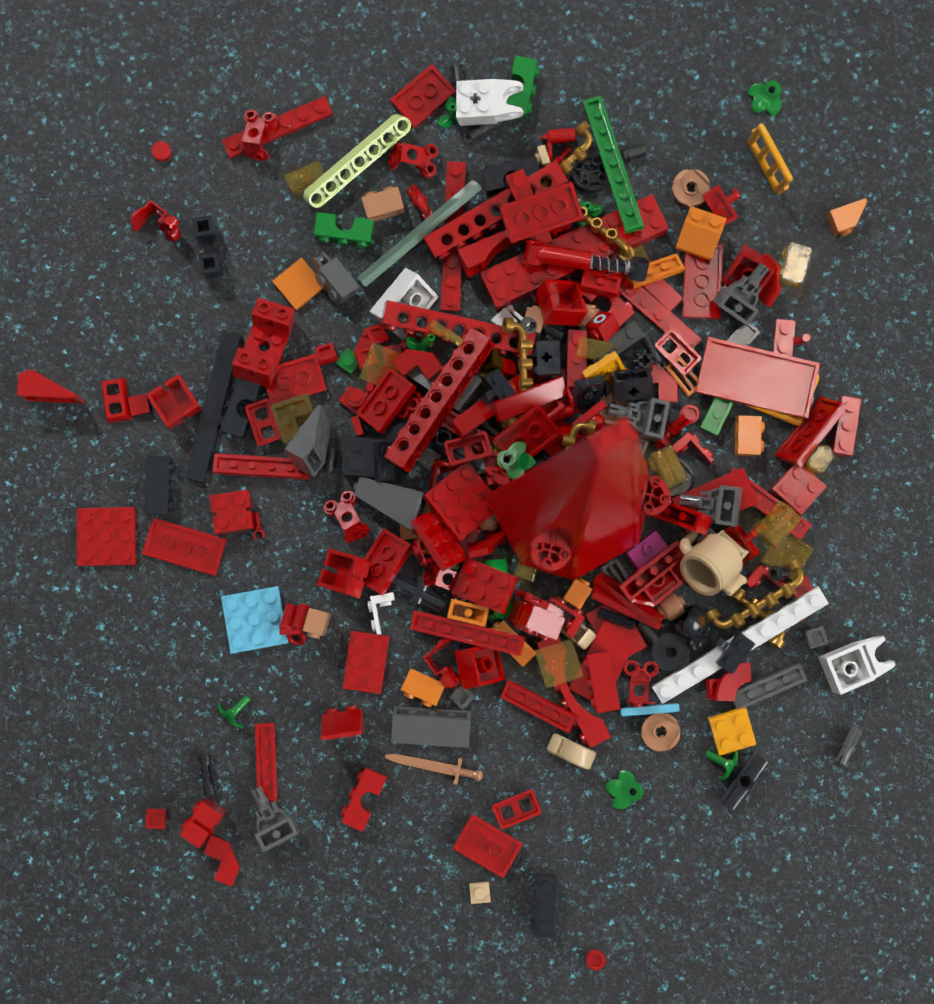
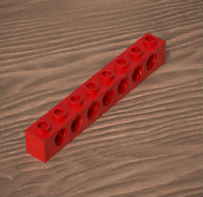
[424,161,568,260]
[380,300,536,359]
[384,328,495,473]

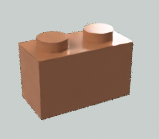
[361,186,405,222]
[303,608,331,639]

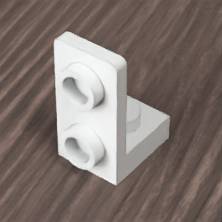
[368,592,395,635]

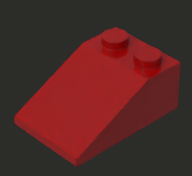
[17,370,85,404]
[321,705,365,740]

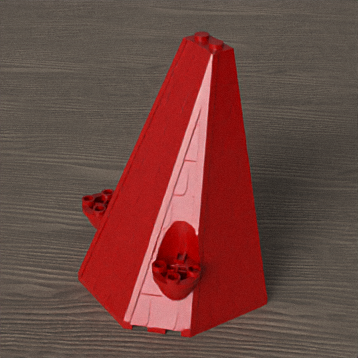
[484,417,671,581]

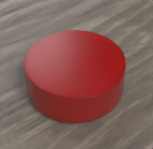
[151,141,171,162]
[586,949,606,970]

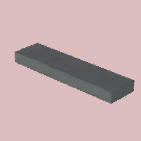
[732,663,808,709]

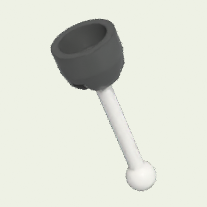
[506,305,537,334]

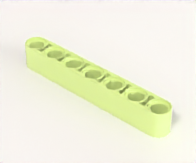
[303,114,411,208]

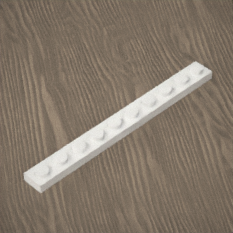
[652,586,829,704]

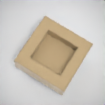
[534,145,550,169]
[469,881,491,904]

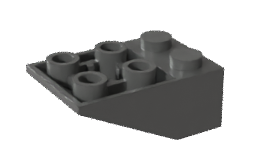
[285,404,331,477]

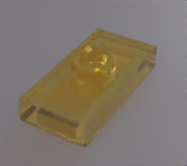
[284,160,324,194]

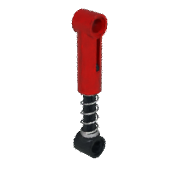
[523,240,650,282]

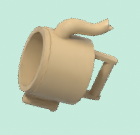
[680,530,749,596]

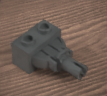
[713,262,770,326]
[606,397,670,442]
[680,485,743,527]
[250,786,300,852]

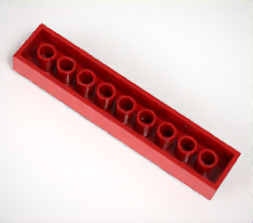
[480,194,669,312]

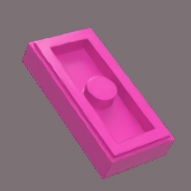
[626,531,667,569]

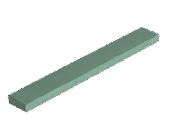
[357,180,482,286]

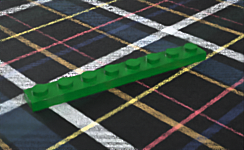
[583,96,644,234]

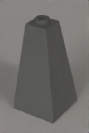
[406,366,482,415]
[353,476,426,534]

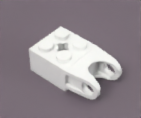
[456,79,523,126]
[819,636,895,695]

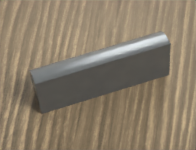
[391,706,471,748]

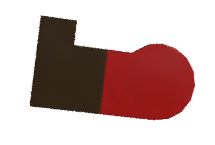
[480,348,516,378]

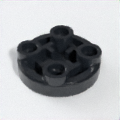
[571,155,608,193]

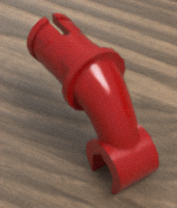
[406,185,433,220]
[654,414,690,451]

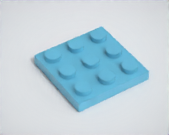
[221,586,288,654]

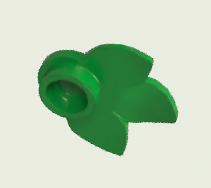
[747,80,782,117]
[497,442,536,479]
[605,770,644,809]

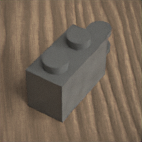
[311,252,360,306]

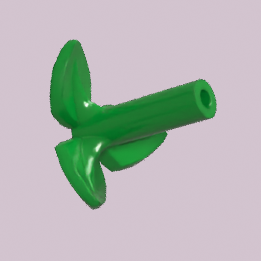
[438,96,460,128]
[576,199,604,228]
[406,333,436,352]
[218,695,251,728]
[705,750,738,781]

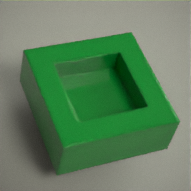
[336,348,358,375]

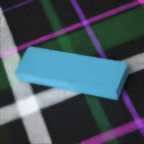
[619,703,680,716]

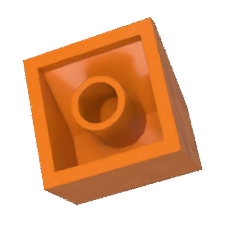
[675,206,727,261]

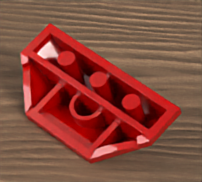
[618,540,684,607]

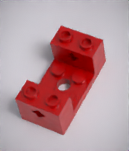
[232,298,295,388]

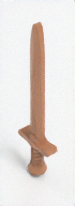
[385,754,483,785]

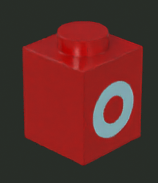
[585,311,620,343]

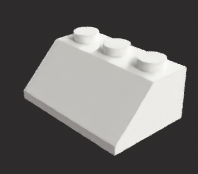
[370,268,439,340]

